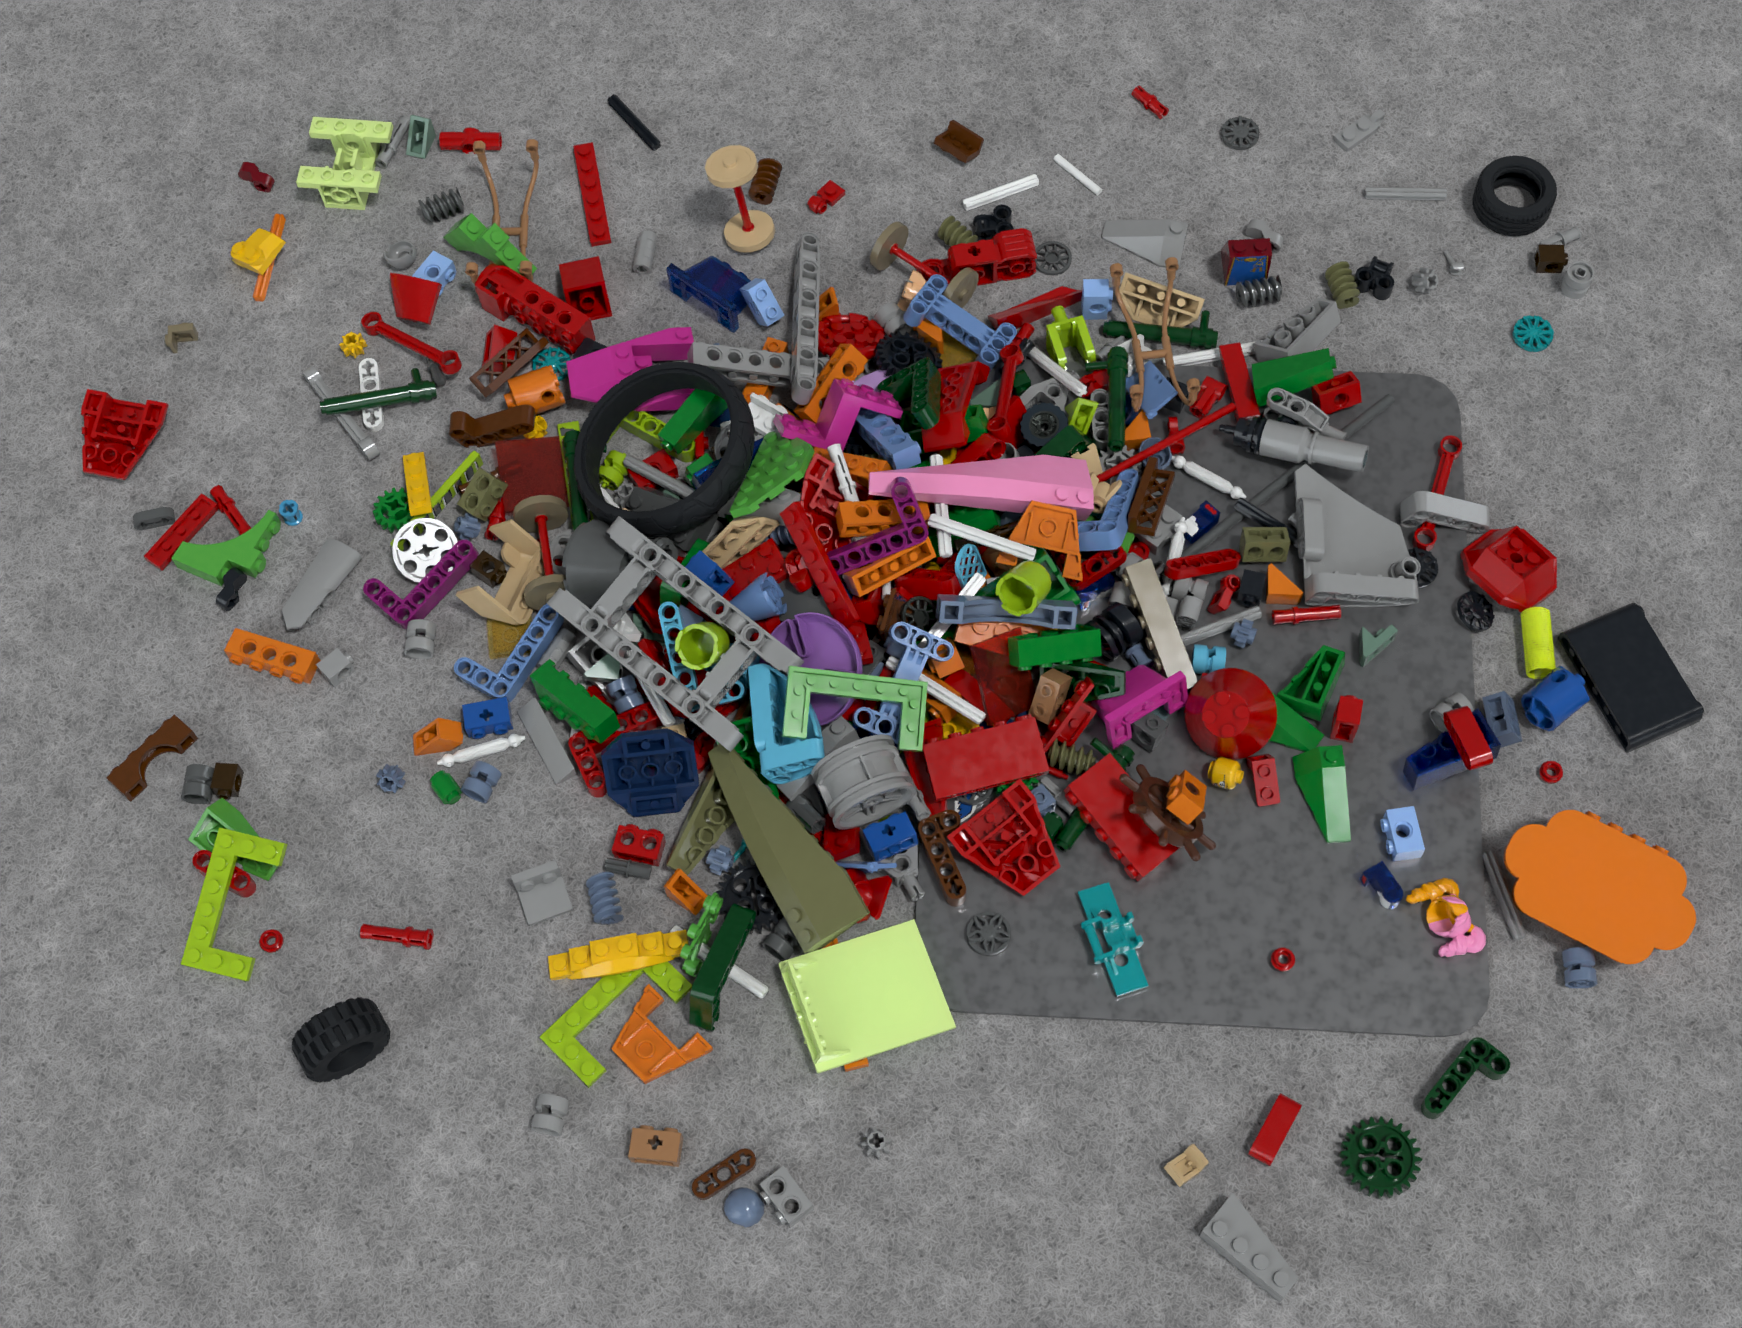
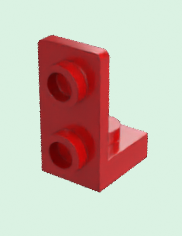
[1246,754,1280,806]

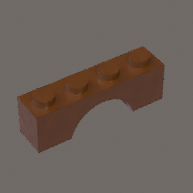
[106,714,198,802]

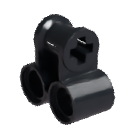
[973,204,1014,241]
[1354,256,1394,300]

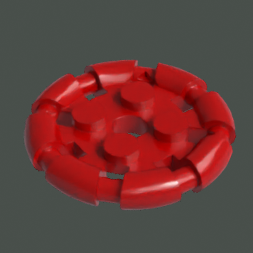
[818,312,885,360]

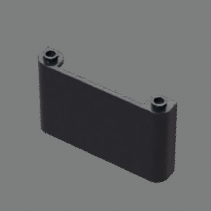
[1558,603,1704,753]

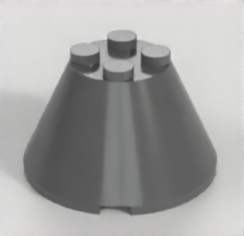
[562,520,634,608]

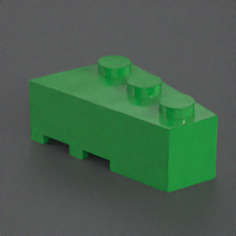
[928,505,1001,559]
[1277,645,1345,721]

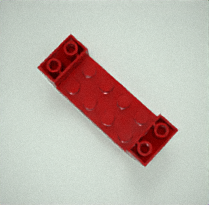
[921,361,990,453]

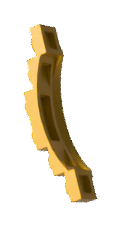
[548,930,689,981]

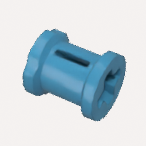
[279,500,303,526]

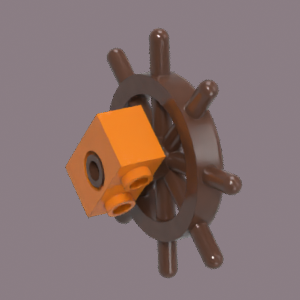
[1119,764,1216,861]

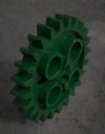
[1339,1116,1422,1199]

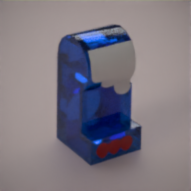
[1184,500,1221,544]
[1073,573,1115,611]
[1360,861,1403,909]

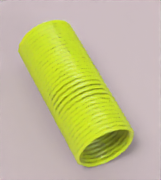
[1520,607,1556,679]

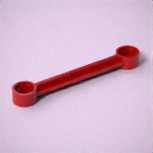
[361,312,462,375]
[987,343,1024,440]
[1412,435,1462,551]

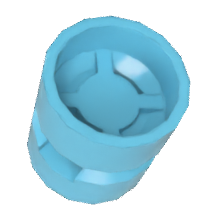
[1191,644,1226,674]

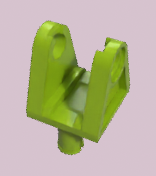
[1046,306,1096,370]

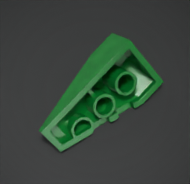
[1268,693,1324,752]
[1292,745,1351,843]

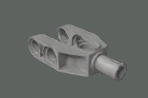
[1020,370,1080,431]
[1262,388,1347,440]
[860,811,925,901]

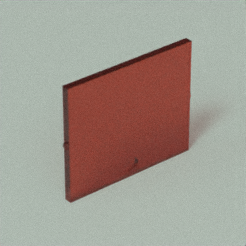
[495,436,569,513]
[970,627,1035,726]

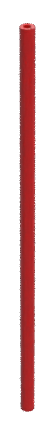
[1097,402,1236,483]

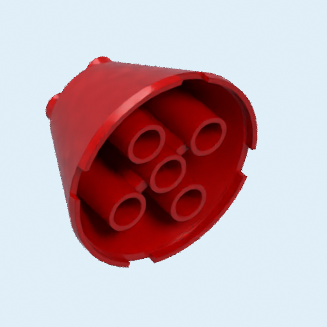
[1184,668,1277,760]

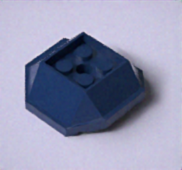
[601,728,699,817]

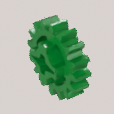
[373,487,414,533]

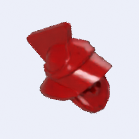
[845,868,892,923]

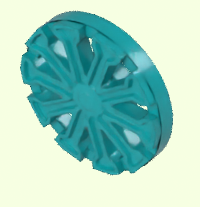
[1512,315,1554,352]

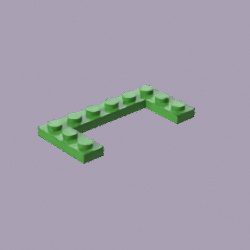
[782,666,928,752]

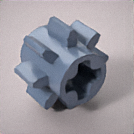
[454,513,481,541]
[1230,619,1258,648]
[376,764,406,793]
[706,845,735,876]

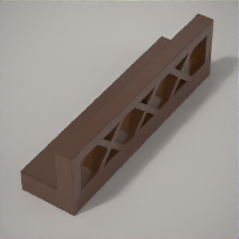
[469,328,549,398]
[1128,457,1175,537]

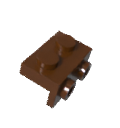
[934,120,984,163]

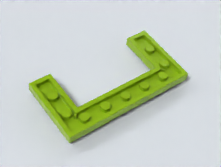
[181,827,288,981]
[540,961,693,1088]

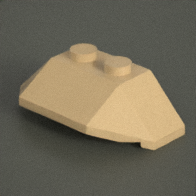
[1119,272,1205,327]
[702,516,780,569]

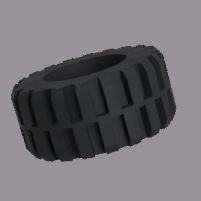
[292,997,391,1083]

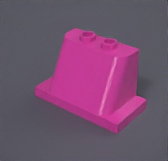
[1091,665,1188,749]

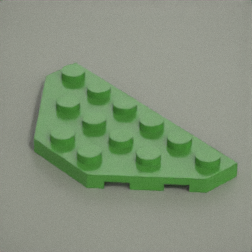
[730,431,815,518]

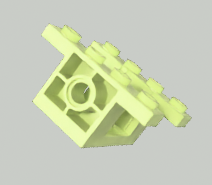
[296,117,393,210]

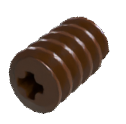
[748,158,782,205]

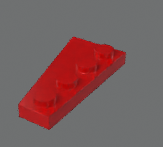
[903,717,948,817]

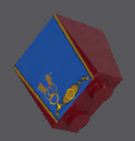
[1221,238,1272,286]

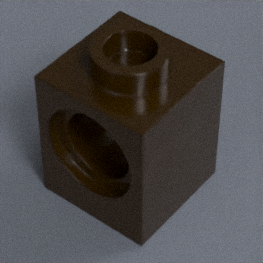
[1534,245,1568,273]
[470,550,507,588]
[210,763,244,800]

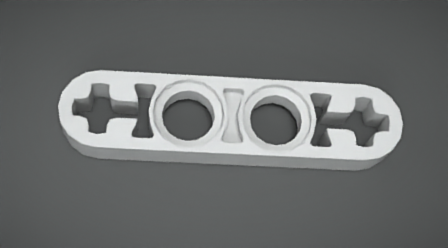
[359,358,384,432]

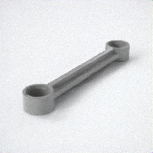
[302,365,380,461]

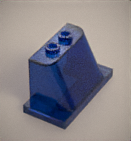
[666,256,751,333]

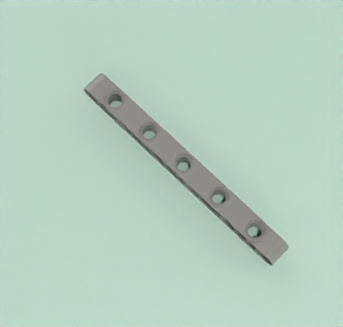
[791,232,820,405]

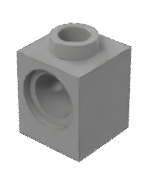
[316,648,355,688]

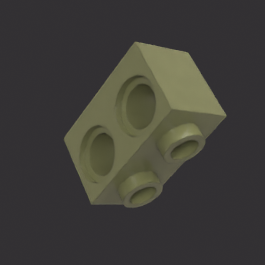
[457,467,508,521]
[1239,527,1290,562]

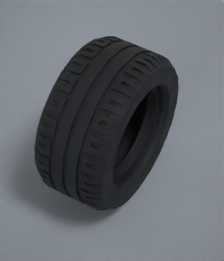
[1472,155,1557,236]

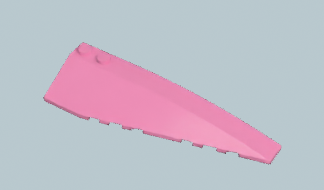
[868,455,1094,521]

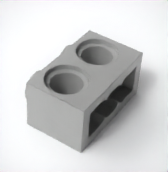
[759,1166,814,1228]

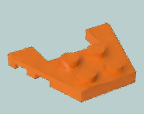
[995,500,1083,581]
[611,984,713,1084]

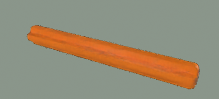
[253,214,286,302]

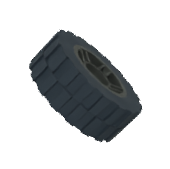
[1020,402,1069,452]

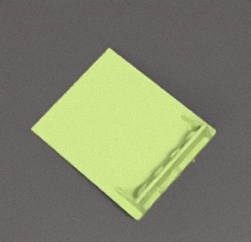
[778,919,956,1073]

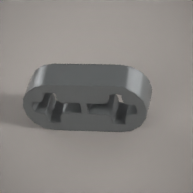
[133,507,175,531]

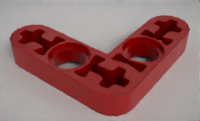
[1049,546,1127,591]

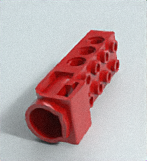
[475,263,596,355]

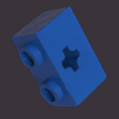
[685,550,735,596]
[462,697,513,739]
[863,812,918,862]

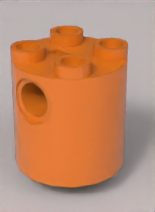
[503,365,566,415]

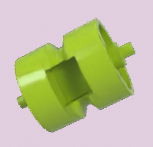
[599,450,628,491]

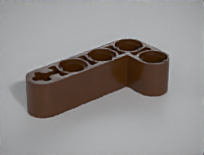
[449,405,535,448]
[918,810,966,907]

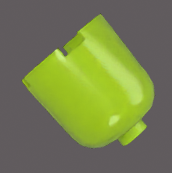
[995,561,1052,616]
[675,621,730,670]

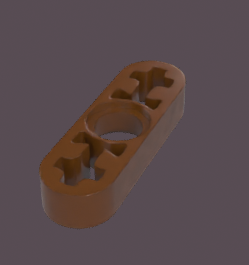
[692,1149,757,1200]

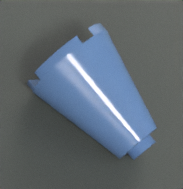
[723,572,787,622]

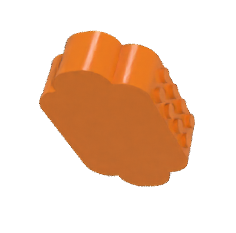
[1503,810,1696,964]

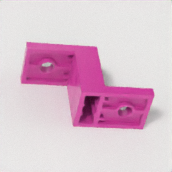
[773,378,903,452]

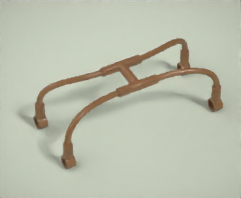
[465,139,539,284]
[1110,257,1201,412]

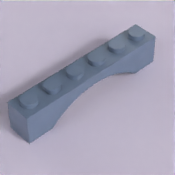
[936,594,1077,630]

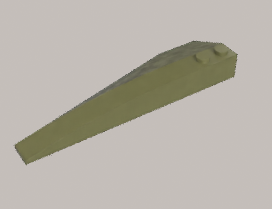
[666,689,752,875]
[708,743,870,953]

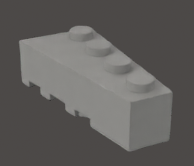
[1253,298,1341,363]
[717,474,801,526]

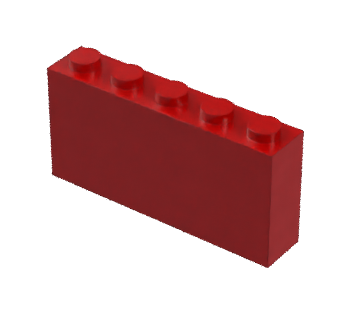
[922,715,1049,802]
[1064,753,1181,882]

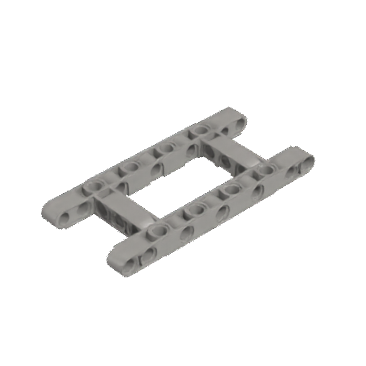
[547,516,804,752]

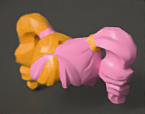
[1406,878,1486,957]

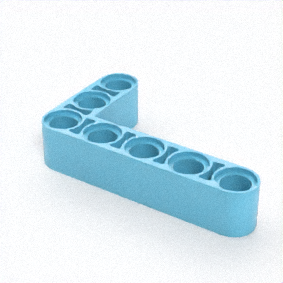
[658,602,746,712]

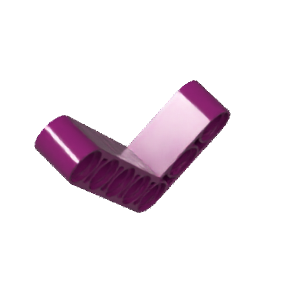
[827,477,928,575]
[363,539,479,629]

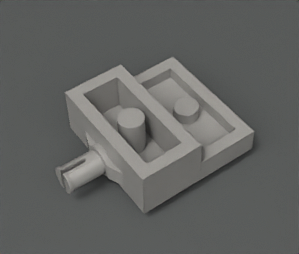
[1127,494,1185,555]

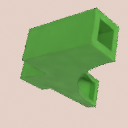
[443,213,537,276]
[171,510,281,586]

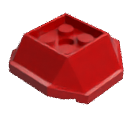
[1460,525,1557,612]

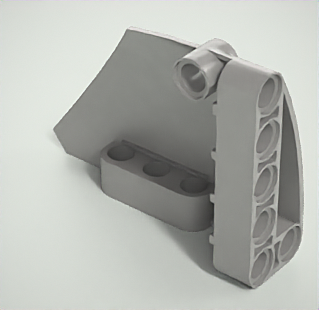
[1294,464,1421,607]

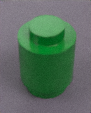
[430,770,462,805]

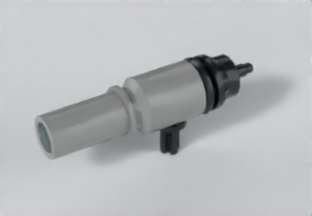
[1219,405,1369,473]

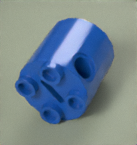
[1521,666,1590,731]

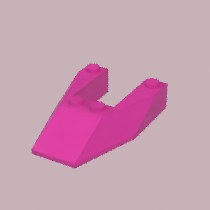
[566,327,694,412]

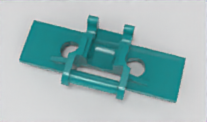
[1078,882,1149,997]

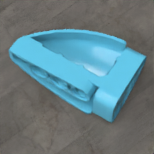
[748,663,825,784]

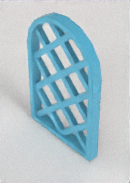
[955,544,987,589]

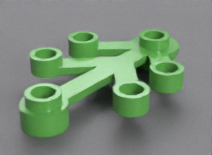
[680,892,723,977]

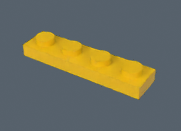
[403,452,433,516]

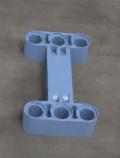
[903,274,1017,373]
[852,622,954,745]

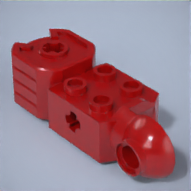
[916,228,1037,286]

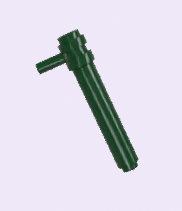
[1103,310,1218,349]
[1085,346,1129,452]
[319,368,437,416]
[563,430,607,532]
[1054,737,1135,852]

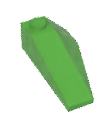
[188,798,278,881]

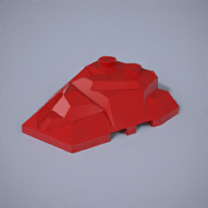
[81,389,169,480]
[793,453,893,563]
[947,779,1061,896]

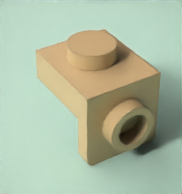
[1164,1144,1209,1187]

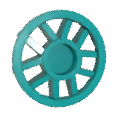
[532,347,571,381]

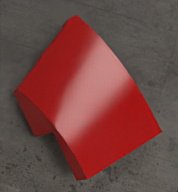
[390,273,442,325]

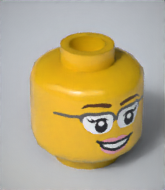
[1208,757,1244,790]

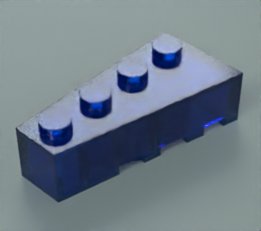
[1403,708,1501,790]

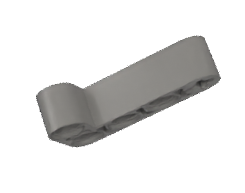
[1400,491,1490,533]
[1108,581,1203,631]

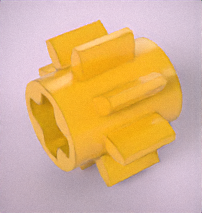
[339,331,367,358]
[523,416,548,442]

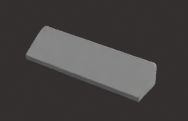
[517,697,577,785]

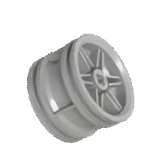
[811,734,916,830]

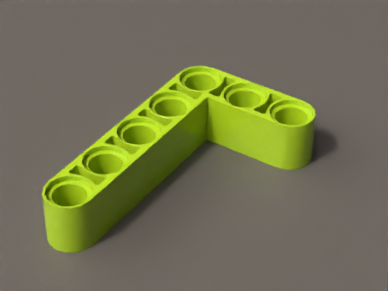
[607,411,696,463]

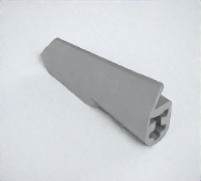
[282,538,362,630]

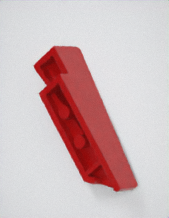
[988,286,1082,331]

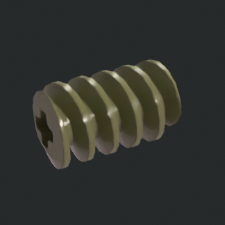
[938,215,978,247]
[1325,261,1360,309]
[1047,738,1098,776]

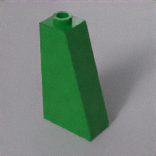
[1252,348,1337,407]
[658,389,728,455]

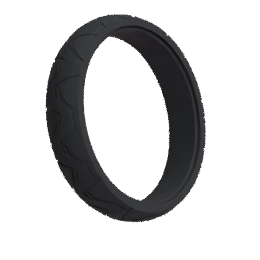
[574,362,755,537]

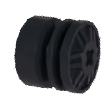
[1084,602,1144,662]

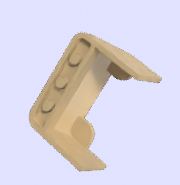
[456,519,555,625]

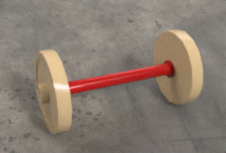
[705,145,775,252]

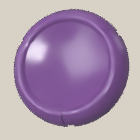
[759,612,863,726]

